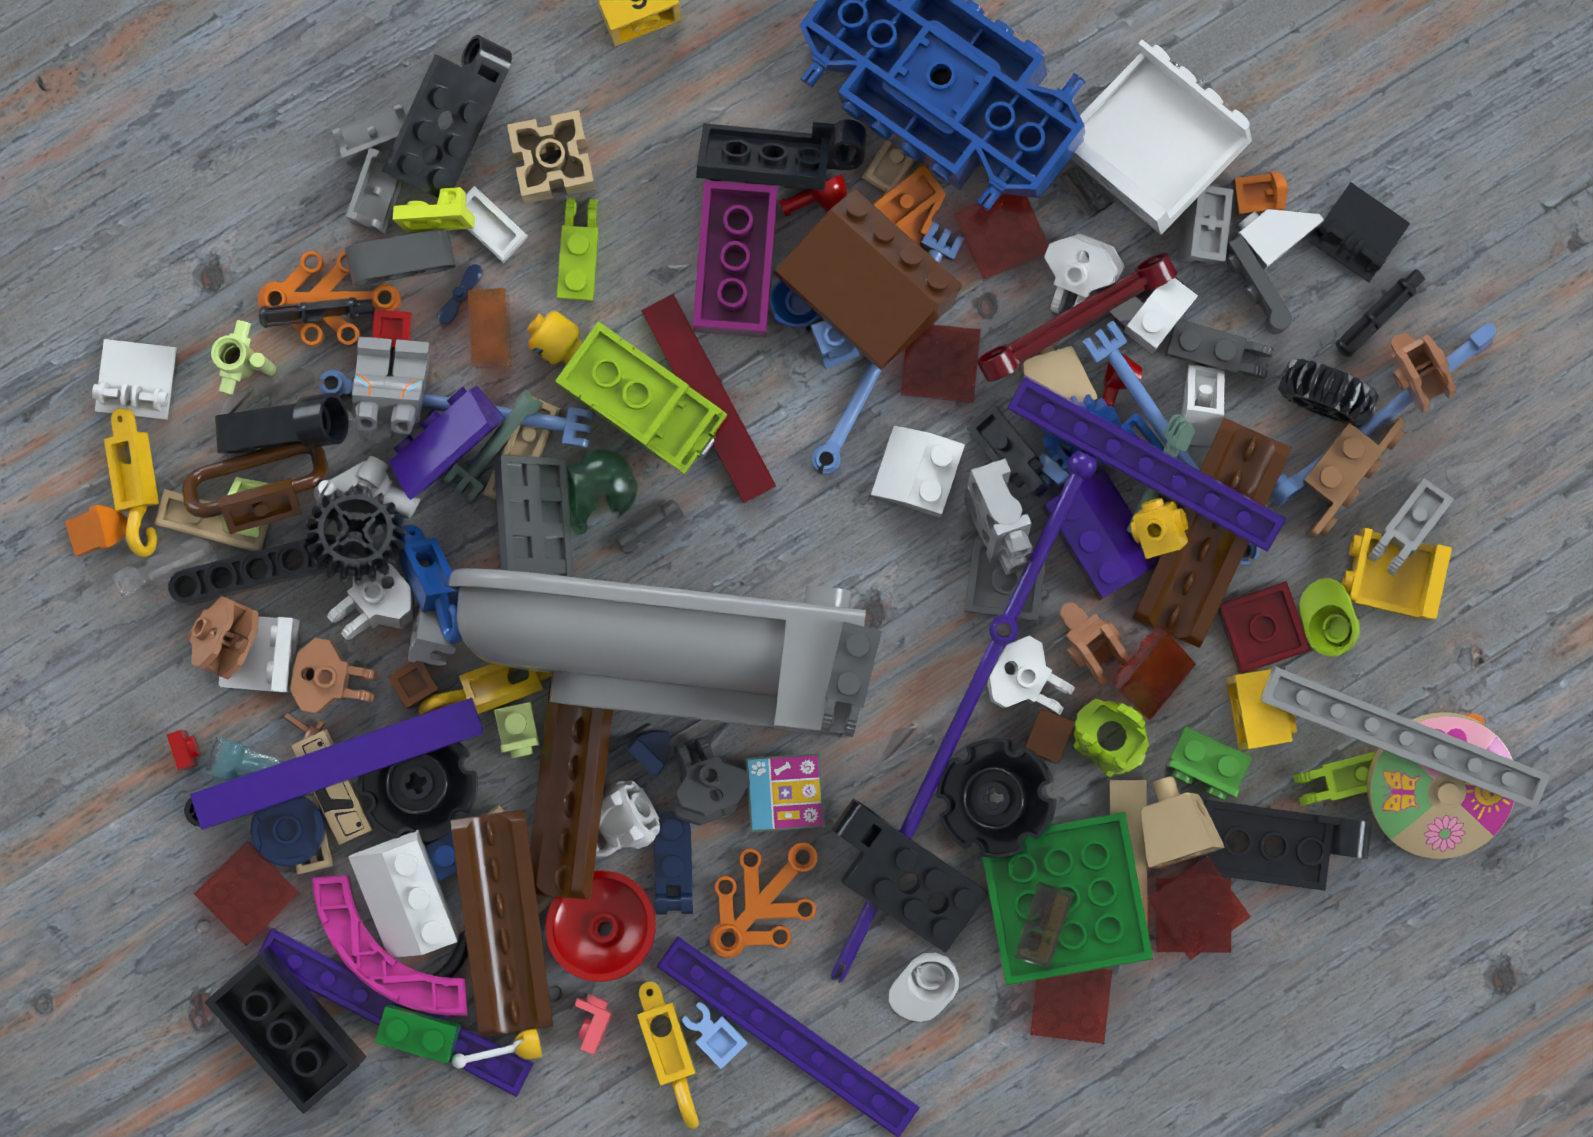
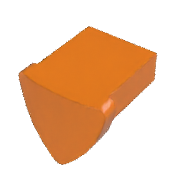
[1233,171,1288,216]
[65,505,128,556]

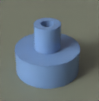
[1039,453,1069,488]

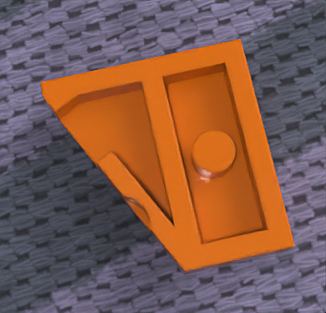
[872,164,946,245]

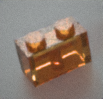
[468,288,512,369]

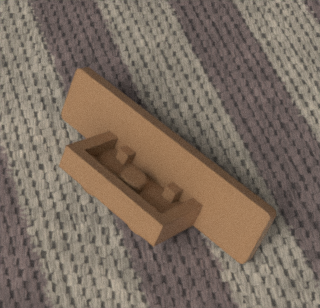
[1302,417,1406,538]

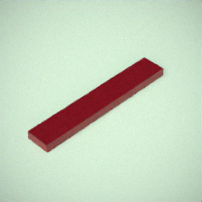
[641,294,776,504]

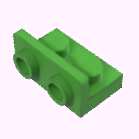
[1166,726,1253,801]

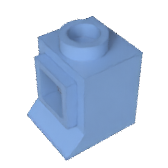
[811,320,860,369]

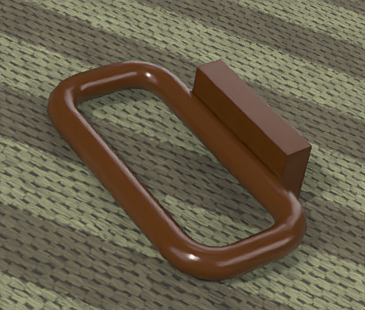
[182,444,328,534]

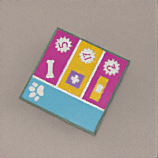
[746,753,825,832]

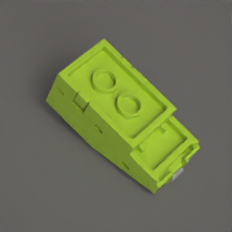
[555,321,727,475]

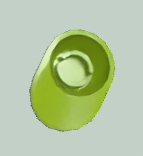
[1299,578,1360,657]

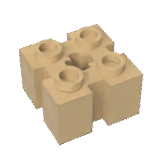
[507,110,596,204]

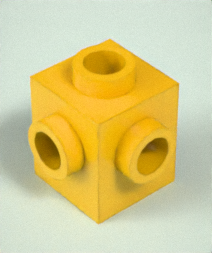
[1131,498,1188,559]

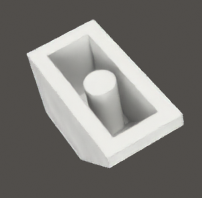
[1235,209,1324,270]
[1124,278,1198,354]
[1181,364,1225,448]

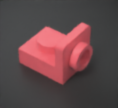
[574,994,614,1055]

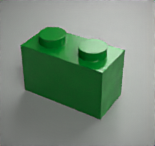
[375,1004,462,1064]

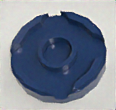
[250,796,326,867]

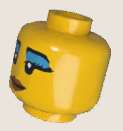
[526,310,582,365]

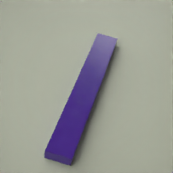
[1007,375,1286,552]
[190,698,485,830]
[257,928,534,1097]
[656,936,920,1137]

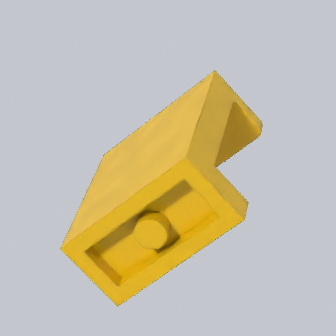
[1341,528,1452,621]

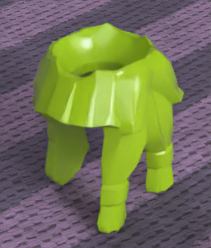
[1073,698,1149,777]

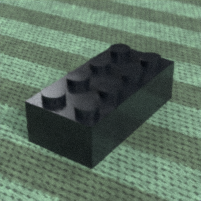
[204,946,367,1114]

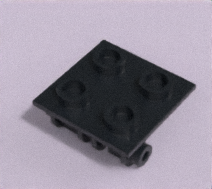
[1309,182,1411,283]

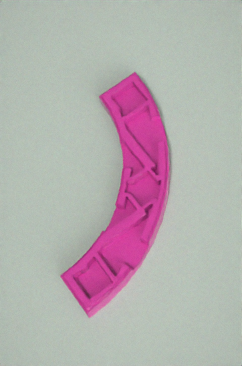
[312,875,468,1016]

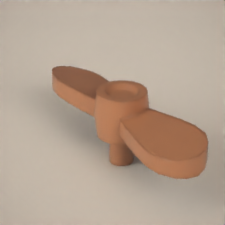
[283,713,335,745]

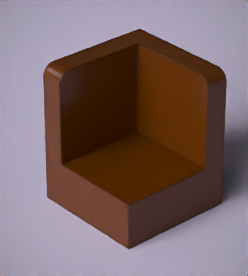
[387,661,440,709]
[1022,709,1075,764]

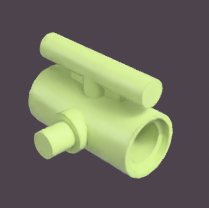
[211,320,276,395]

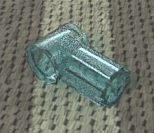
[205,737,285,780]

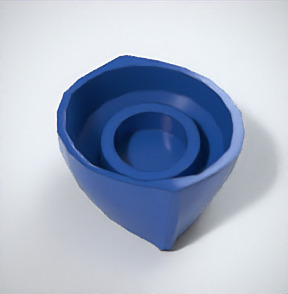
[770,279,820,327]

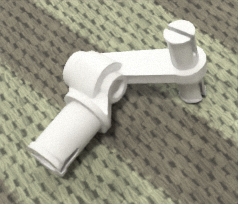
[314,456,421,520]

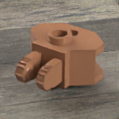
[1390,333,1456,413]
[187,596,258,680]
[1059,601,1131,685]
[290,638,379,714]

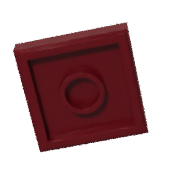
[1218,581,1311,674]

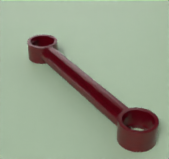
[977,253,1177,382]

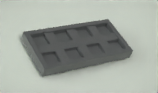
[494,455,574,577]

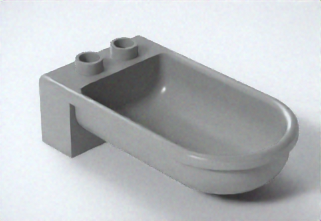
[448,568,866,738]

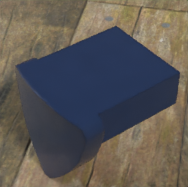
[626,731,670,776]

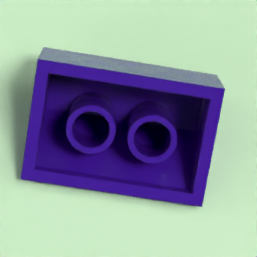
[389,385,505,500]
[1042,469,1159,601]

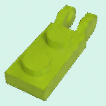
[557,197,599,302]
[1293,751,1377,805]

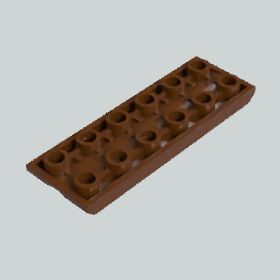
[1132,417,1292,648]
[530,680,613,900]
[450,809,553,1037]

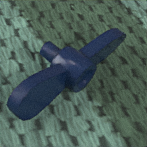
[438,264,483,325]

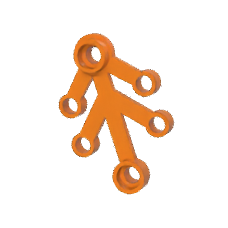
[258,251,402,347]
[710,842,817,958]

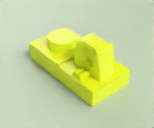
[392,187,475,233]

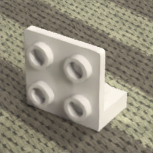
[219,616,300,693]

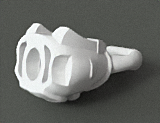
[596,780,660,858]

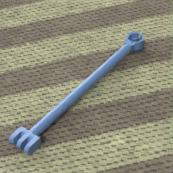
[812,221,965,475]
[1082,321,1260,565]
[1270,323,1496,507]
[318,369,594,448]

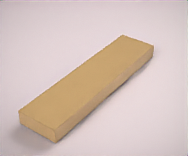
[1109,780,1148,928]

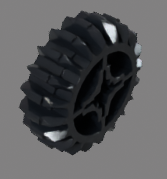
[1278,359,1379,426]
[305,485,406,585]

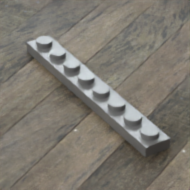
[1259,666,1550,810]

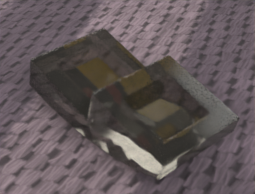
[1014,882,1074,969]

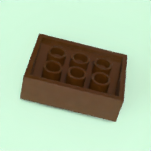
[774,189,962,370]

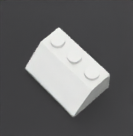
[348,830,458,958]

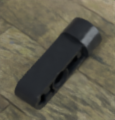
[215,393,349,454]

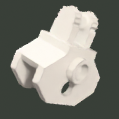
[1044,233,1125,314]
[327,563,414,640]
[987,636,1075,715]

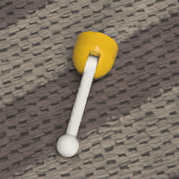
[452,1028,542,1068]

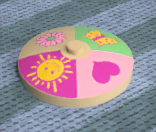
[1367,712,1515,859]

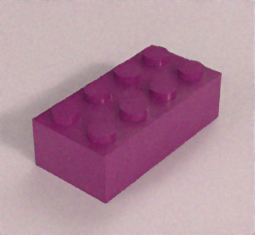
[692,180,778,338]

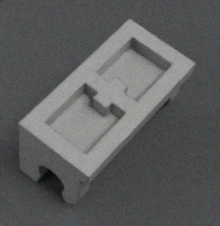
[332,104,406,165]
[346,148,403,235]
[1177,185,1233,265]
[408,601,457,665]

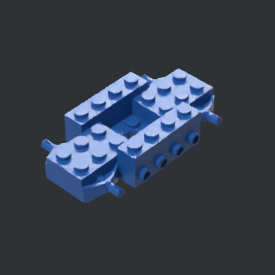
[799,0,1086,212]

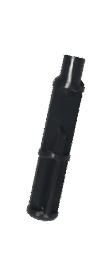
[1335,269,1425,357]
[259,297,373,328]

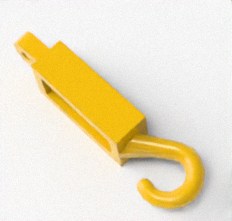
[104,408,159,558]
[418,664,552,716]
[637,981,699,1130]

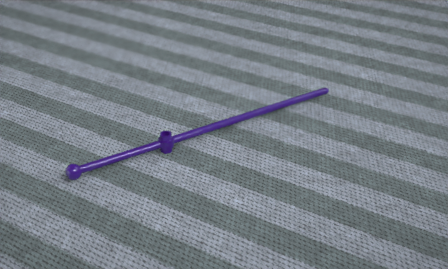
[831,451,1097,983]

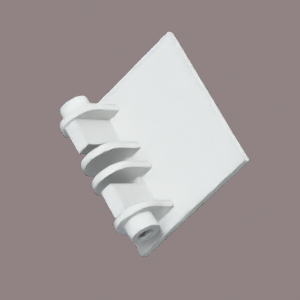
[92,339,177,420]

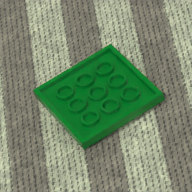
[983,812,1153,986]

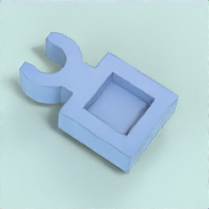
[682,1002,748,1069]

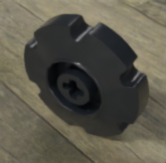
[937,738,1057,858]
[358,742,478,842]

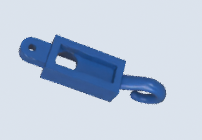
[398,525,462,644]

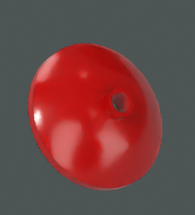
[545,870,656,982]

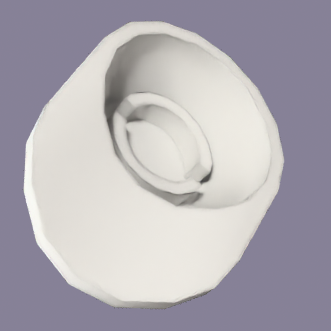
[889,952,959,1022]

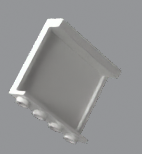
[1070,40,1252,235]

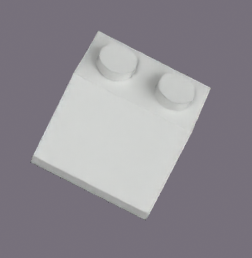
[871,426,965,518]

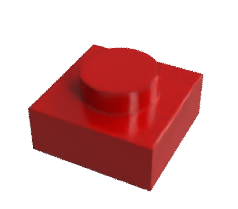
[372,310,412,349]
[167,730,201,770]

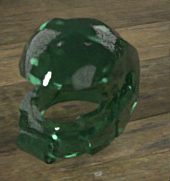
[567,449,638,535]

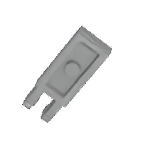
[1367,478,1454,576]

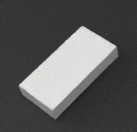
[466,186,528,263]

